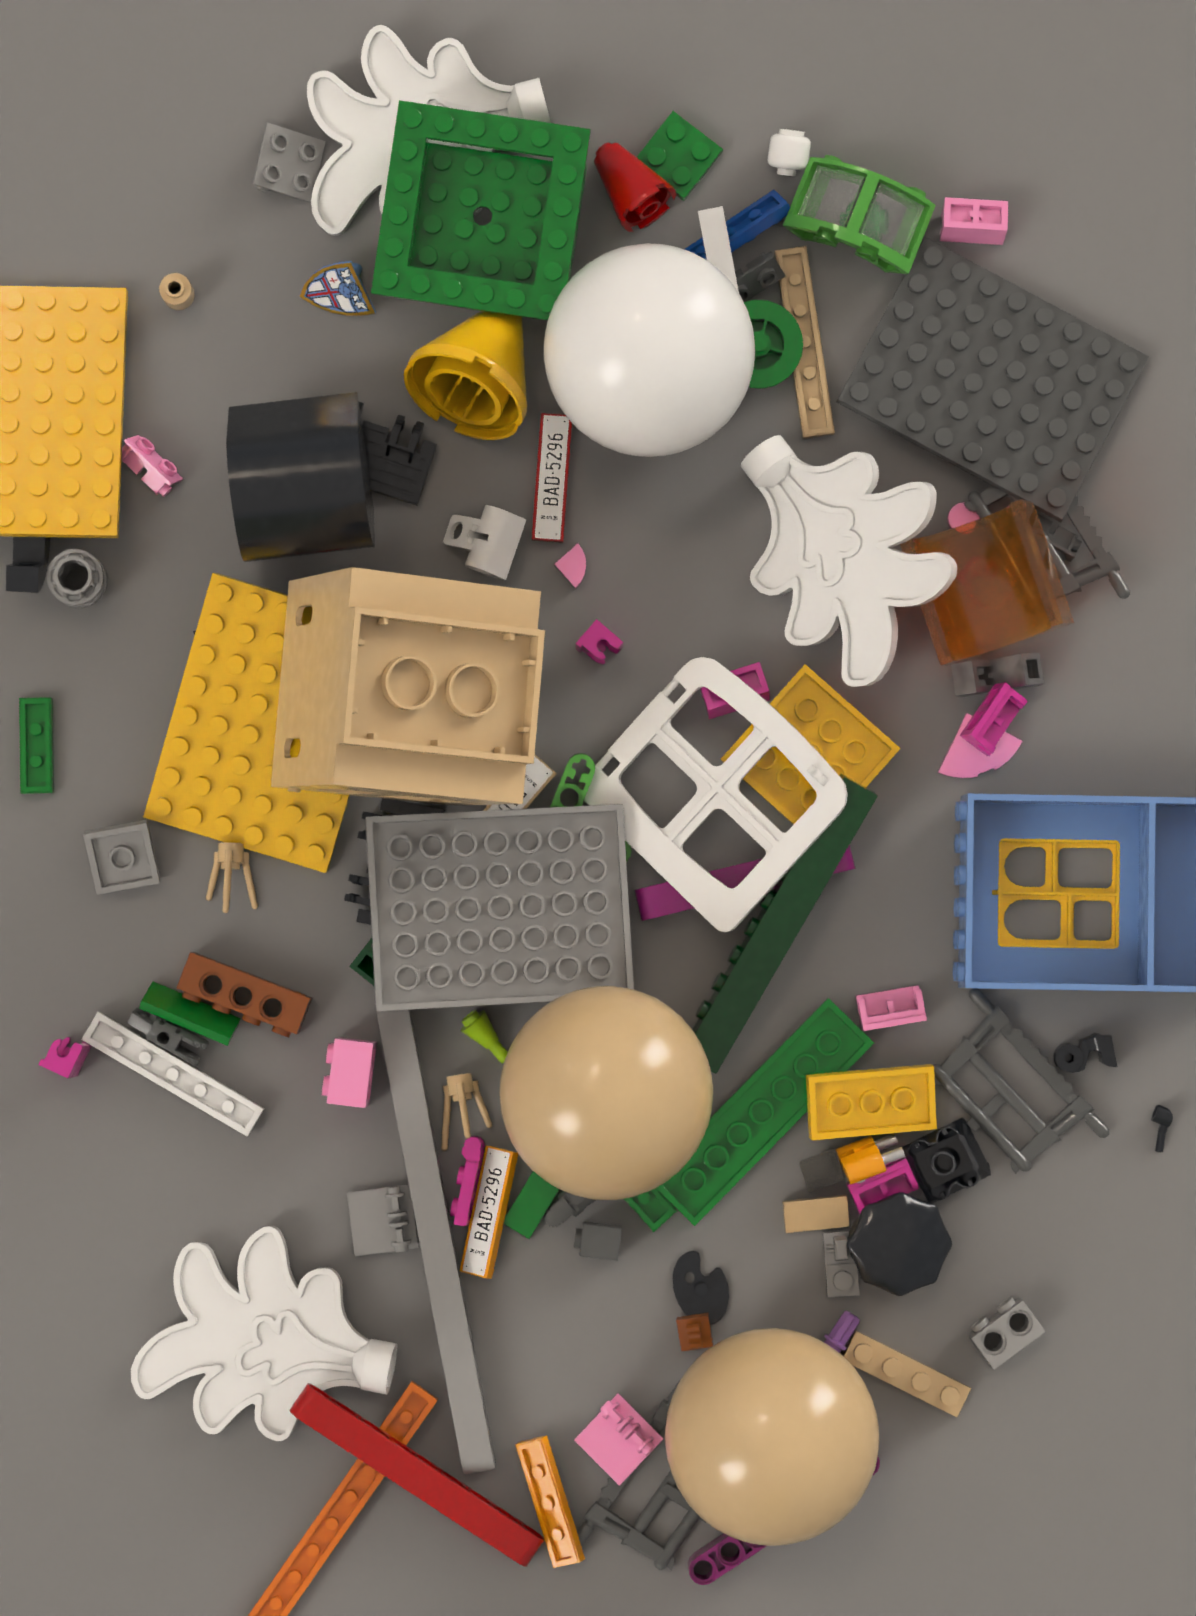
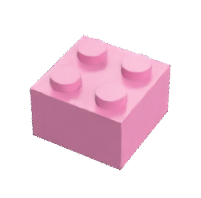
[322,1037,377,1108]

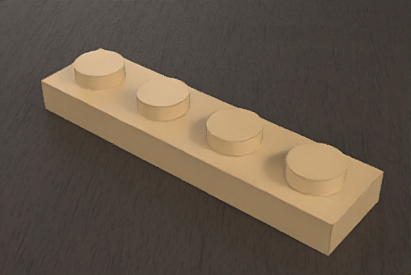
[843,1330,971,1417]

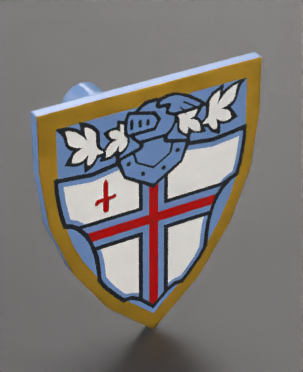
[300,261,376,316]

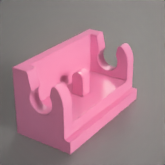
[940,197,1008,245]
[855,985,927,1031]

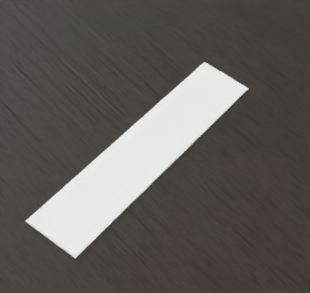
[698,206,739,293]

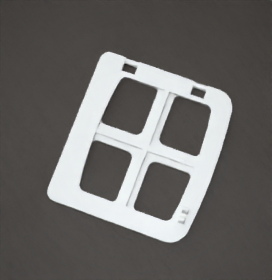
[578,657,848,932]

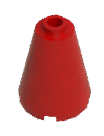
[594,143,676,232]

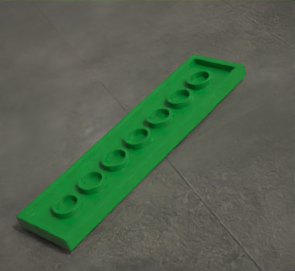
[656,998,874,1226]

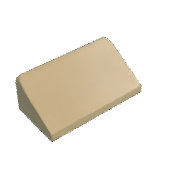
[782,1194,849,1233]

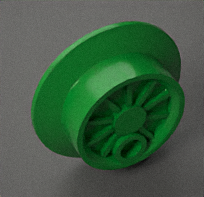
[744,300,803,389]

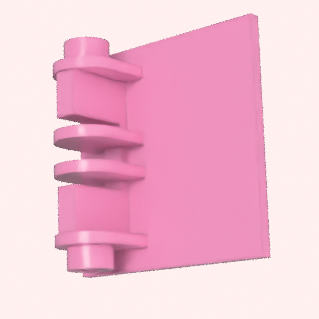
[574,1393,664,1486]

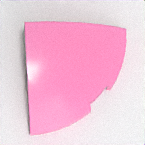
[938,713,1022,778]

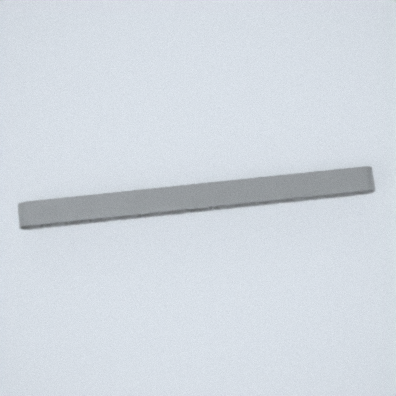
[376,1010,496,1475]

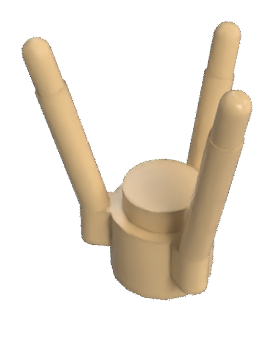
[206,843,258,913]
[441,1073,492,1151]

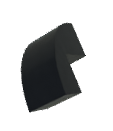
[6,537,51,593]

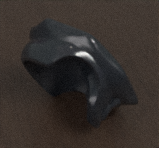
[847,1192,952,1296]

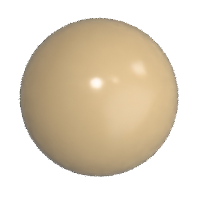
[500,986,713,1200]
[665,1328,879,1546]

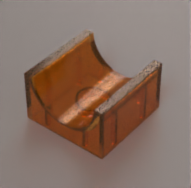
[900,499,1074,666]

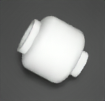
[768,129,811,176]

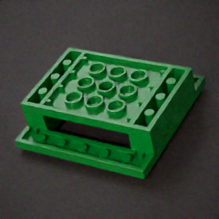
[371,100,591,321]

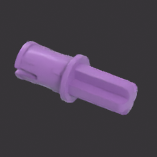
[824,1311,860,1353]

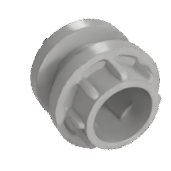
[47,549,107,608]

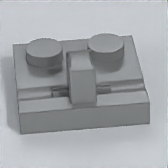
[83,819,161,895]

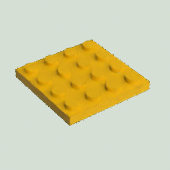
[720,664,901,825]

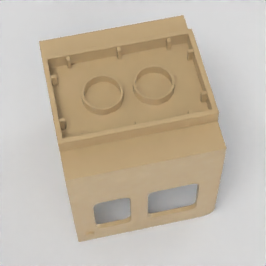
[271,567,545,805]

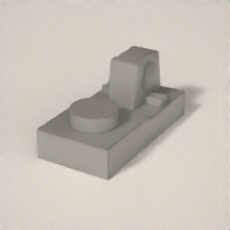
[823,1230,860,1297]

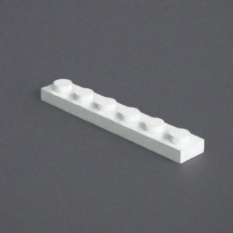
[81,1012,265,1137]

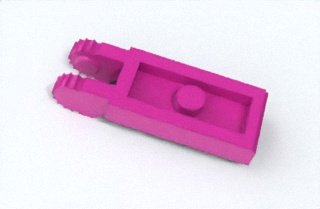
[450,1136,486,1226]

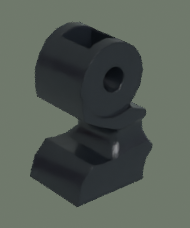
[1053,1033,1118,1073]

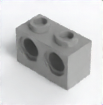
[968,1297,1046,1370]

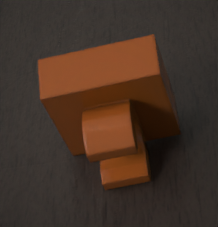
[676,1313,714,1351]

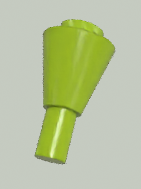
[460,1009,508,1064]

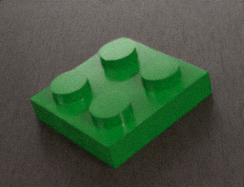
[637,111,723,201]

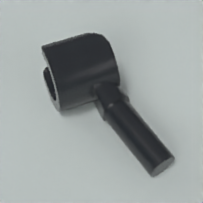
[1151,1105,1173,1152]

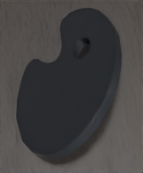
[673,1251,729,1325]

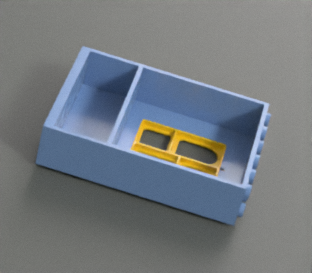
[953,793,1196,992]

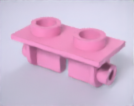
[122,435,183,497]

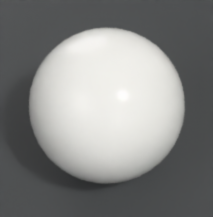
[544,243,755,457]

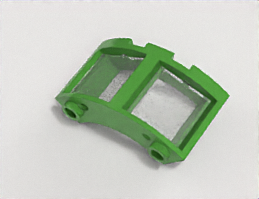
[783,155,936,274]

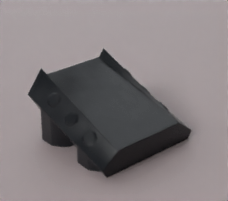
[902,1117,991,1203]

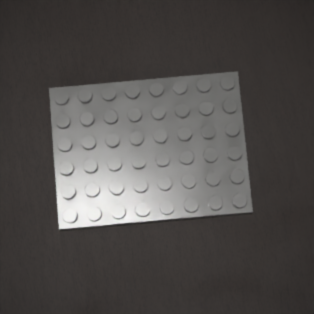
[365,804,634,1012]

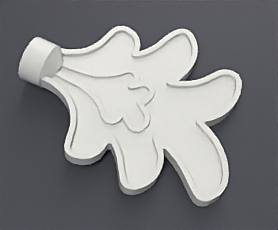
[307,25,551,236]
[741,435,957,687]
[131,1226,397,1441]

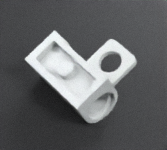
[443,505,526,580]

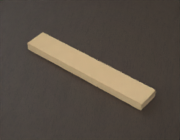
[774,246,835,439]

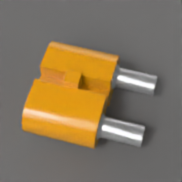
[835,1134,905,1185]

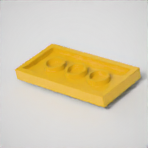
[806,1064,937,1140]

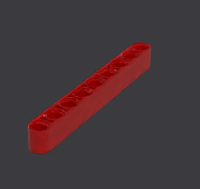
[289,1383,545,1567]

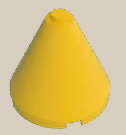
[404,311,527,440]

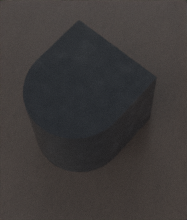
[226,392,375,562]

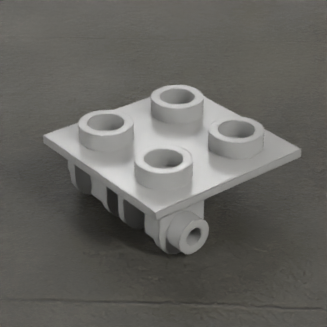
[253,123,326,203]
[347,1184,419,1256]

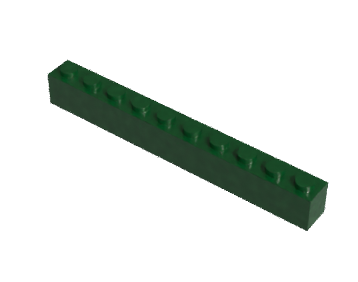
[692,773,878,1074]

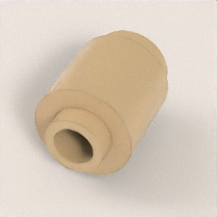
[159,273,195,310]

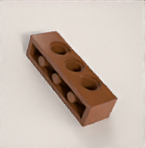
[176,952,313,1038]

